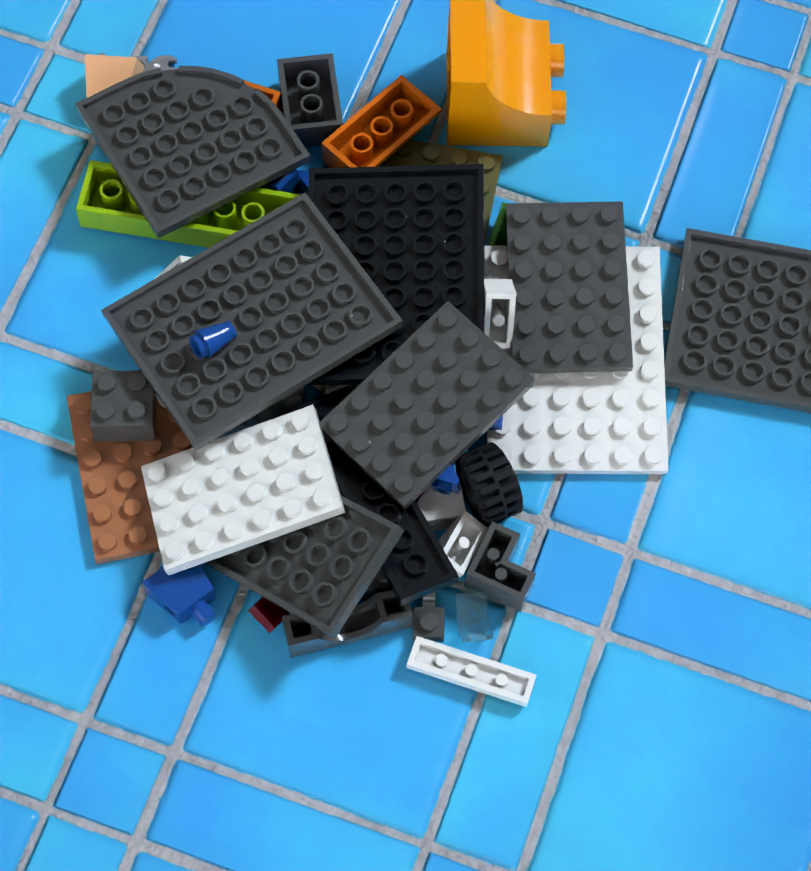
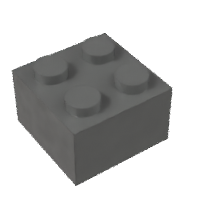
[90,370,156,442]

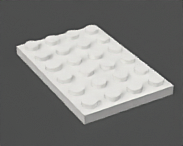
[141,405,345,576]

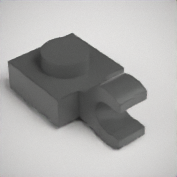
[413,592,444,641]

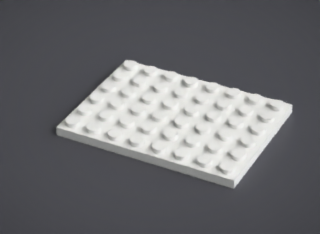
[484,246,669,474]

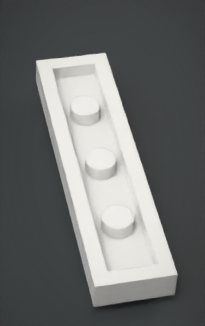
[406,636,537,707]

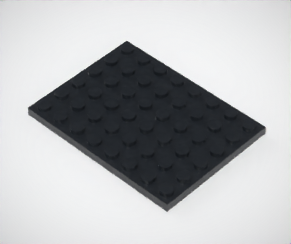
[306,164,485,385]

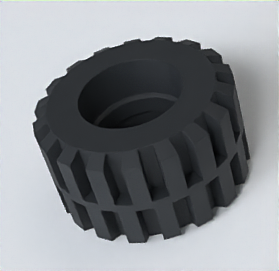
[456,442,523,527]

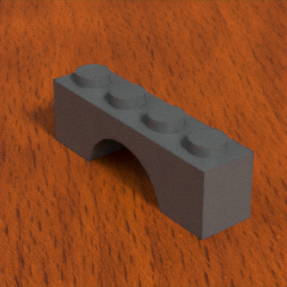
[282,590,413,657]

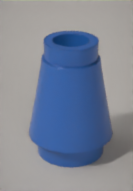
[189,321,237,359]

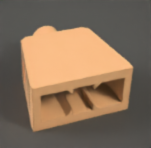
[85,54,144,98]

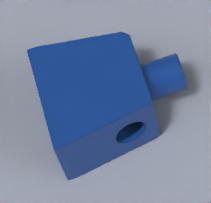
[142,564,216,627]

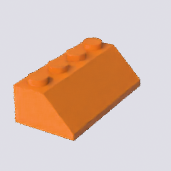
[321,75,442,168]

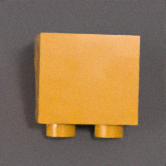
[446,0,566,147]

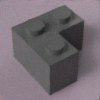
[464,521,536,612]

